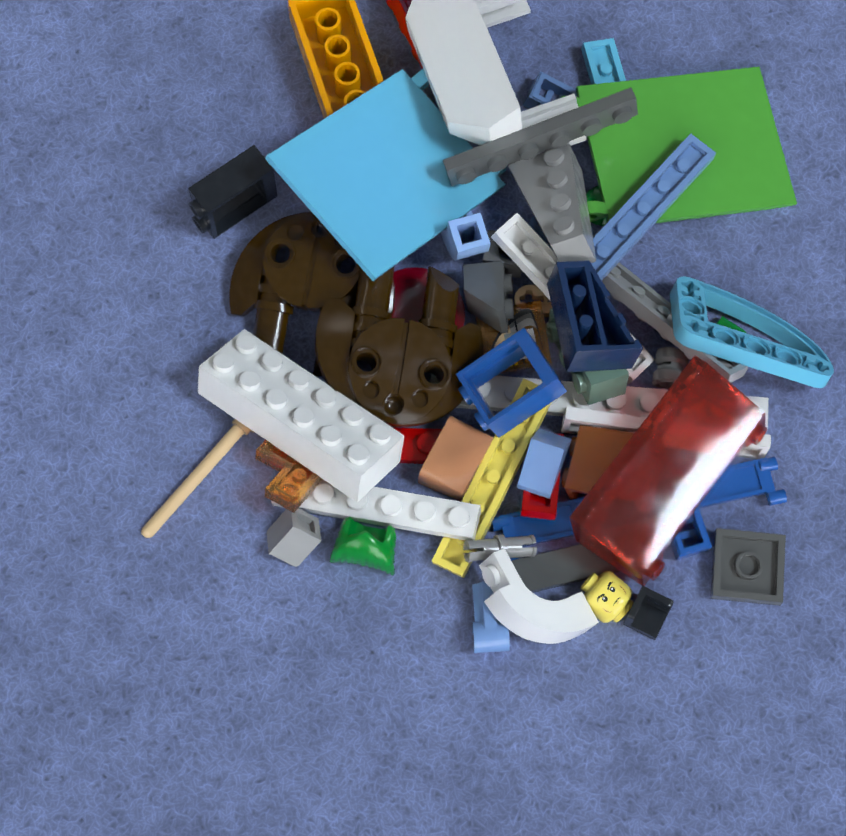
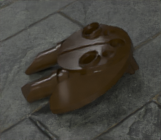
[229,212,395,377]
[315,266,483,427]

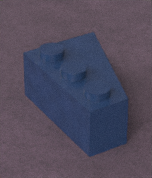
[547,260,643,372]

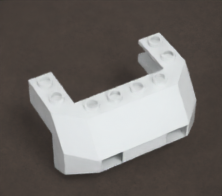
[405,0,586,154]

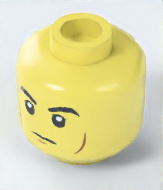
[581,571,634,623]

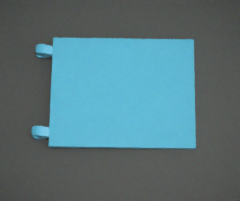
[265,69,508,281]

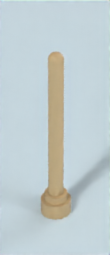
[141,419,254,538]

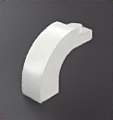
[479,548,599,644]

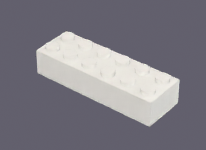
[198,329,404,502]

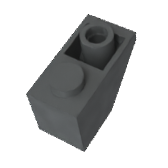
[463,261,514,333]

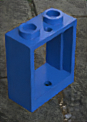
[456,328,567,438]

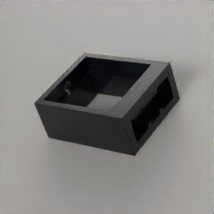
[188,145,278,239]

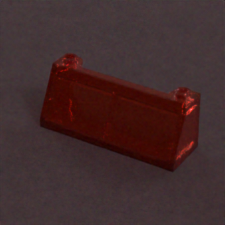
[570,356,767,586]

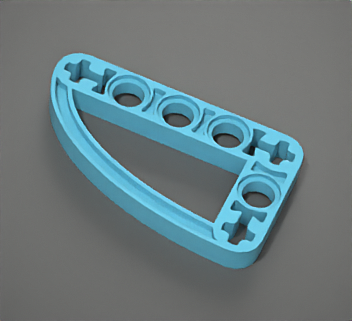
[670,276,834,388]

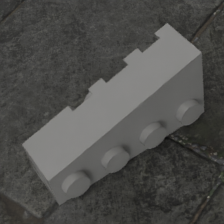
[508,143,596,263]

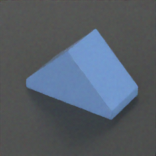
[517,429,572,499]

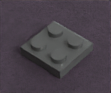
[711,528,786,606]

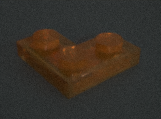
[255,439,323,513]

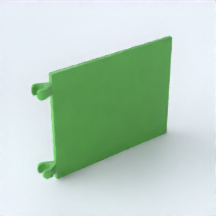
[561,66,797,223]

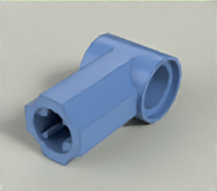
[472,581,510,653]

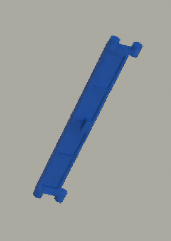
[491,457,787,561]

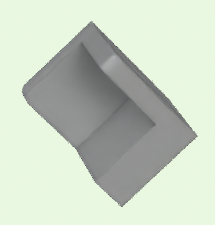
[267,504,322,567]

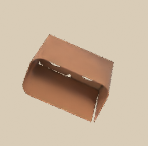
[418,415,493,502]

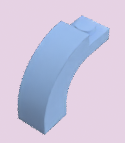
[441,211,490,260]

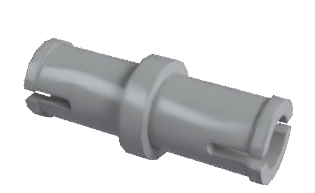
[463,534,537,562]

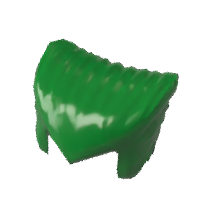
[330,517,396,576]

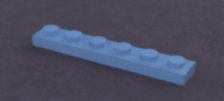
[591,134,716,280]

